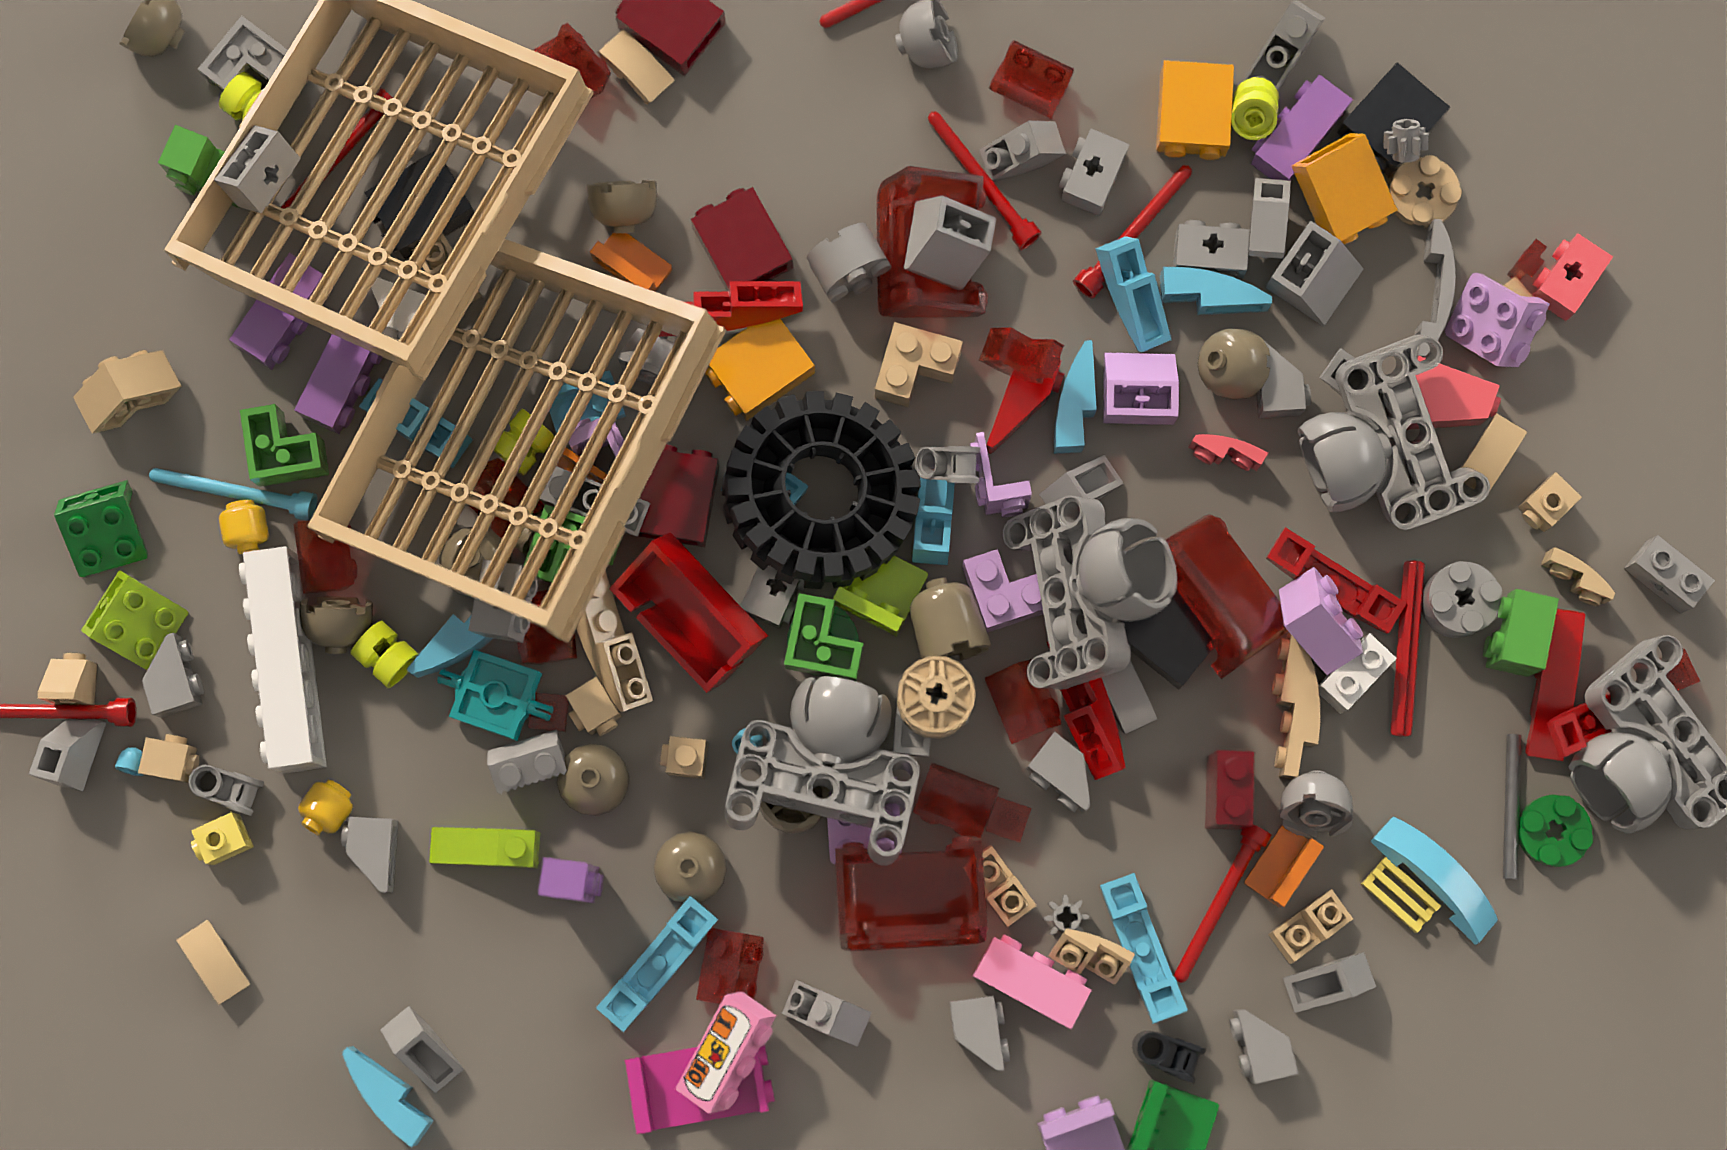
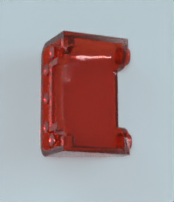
[876,166,988,318]
[1164,514,1289,679]
[835,836,988,951]

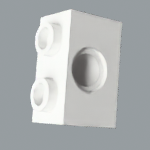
[1318,634,1397,714]

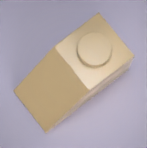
[37,653,97,705]

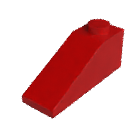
[986,347,1065,454]

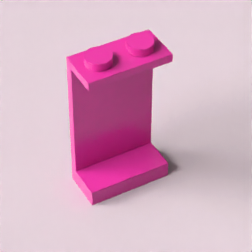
[625,1044,775,1134]

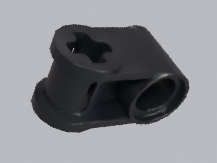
[1132,1030,1206,1084]

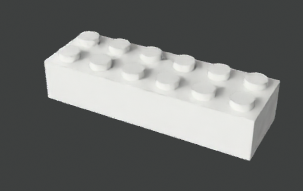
[239,546,327,774]

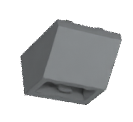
[904,196,996,290]
[1265,220,1363,327]

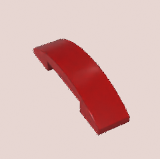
[1266,527,1407,634]
[1547,692,1612,758]

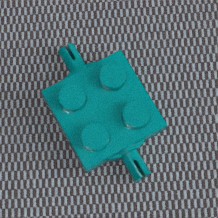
[437,649,553,741]

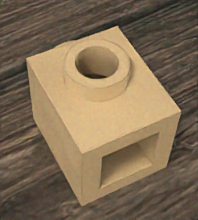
[1518,472,1582,532]
[565,677,622,736]
[138,734,199,783]
[660,736,709,779]

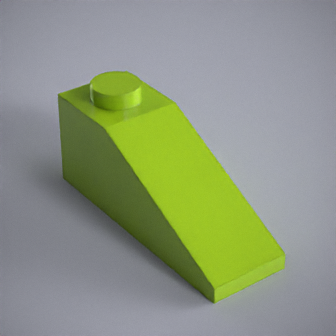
[429,827,540,869]

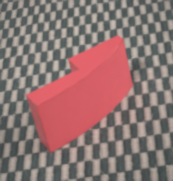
[1189,434,1268,471]

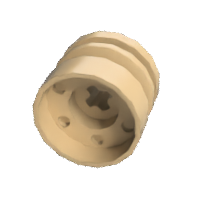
[897,656,975,739]

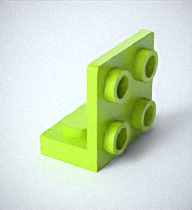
[833,556,928,637]
[81,570,188,670]

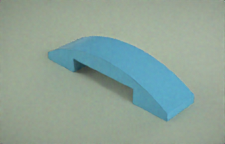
[1370,817,1498,945]
[1100,873,1188,1024]
[596,896,718,1032]

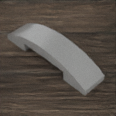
[1415,219,1455,358]

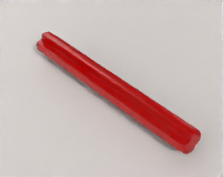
[1391,560,1425,737]

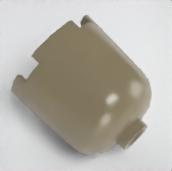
[910,578,991,661]

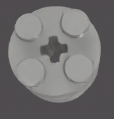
[807,223,891,302]
[1422,561,1502,638]

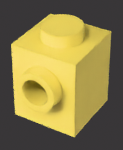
[191,812,254,865]

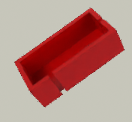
[609,532,768,693]

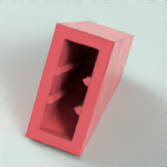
[1406,356,1501,430]

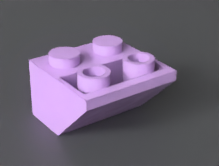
[1103,353,1179,425]

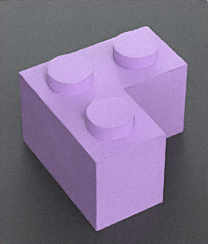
[962,549,1044,633]
[1279,567,1363,675]

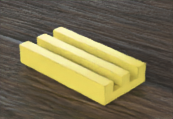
[1361,857,1441,933]

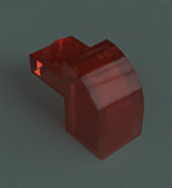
[979,327,1064,384]

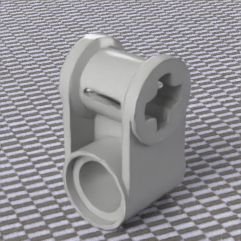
[915,446,980,483]
[189,765,264,816]

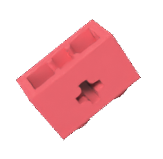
[1532,233,1613,321]

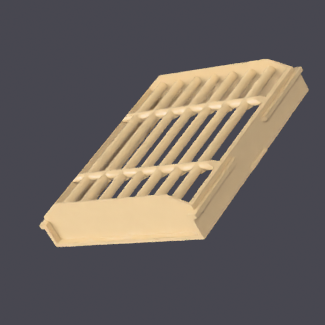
[164,0,594,380]
[307,226,726,643]

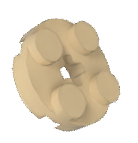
[1390,155,1462,228]

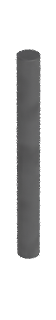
[1503,734,1521,879]

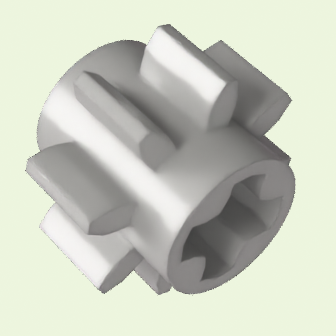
[1384,119,1429,163]
[1043,895,1089,935]

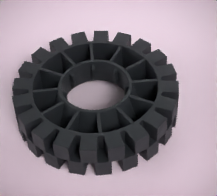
[722,391,921,589]

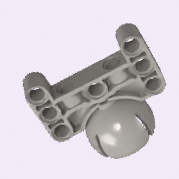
[1298,334,1490,530]
[1003,496,1177,690]
[1569,635,1727,833]
[725,676,919,865]

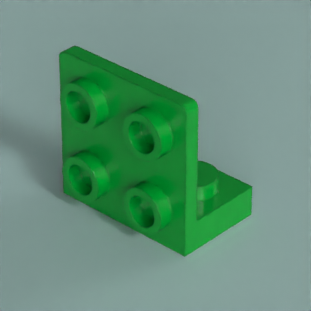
[54,480,148,577]
[1127,1079,1219,1150]

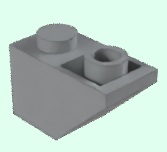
[979,121,1066,182]
[1248,178,1291,259]
[142,633,204,718]
[29,719,106,791]
[1026,732,1090,813]
[782,980,872,1047]
[949,996,1010,1071]
[1229,1009,1298,1084]

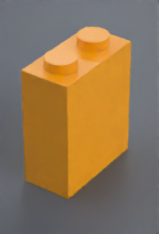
[1156,60,1234,160]
[1291,133,1397,244]
[704,319,815,421]

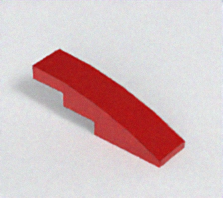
[658,281,803,337]
[1525,609,1586,761]
[1046,641,1126,780]

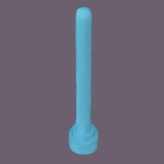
[149,468,318,521]

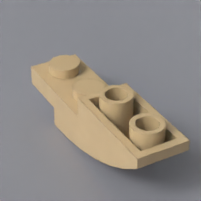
[576,571,653,712]
[1272,632,1320,780]

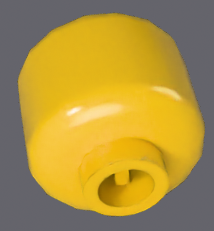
[219,500,269,554]
[298,779,353,835]

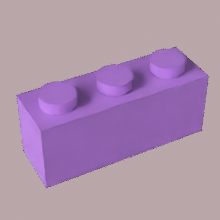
[1251,74,1353,181]
[229,253,324,370]
[294,334,383,434]
[538,858,604,903]

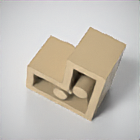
[875,322,963,407]
[73,350,182,434]

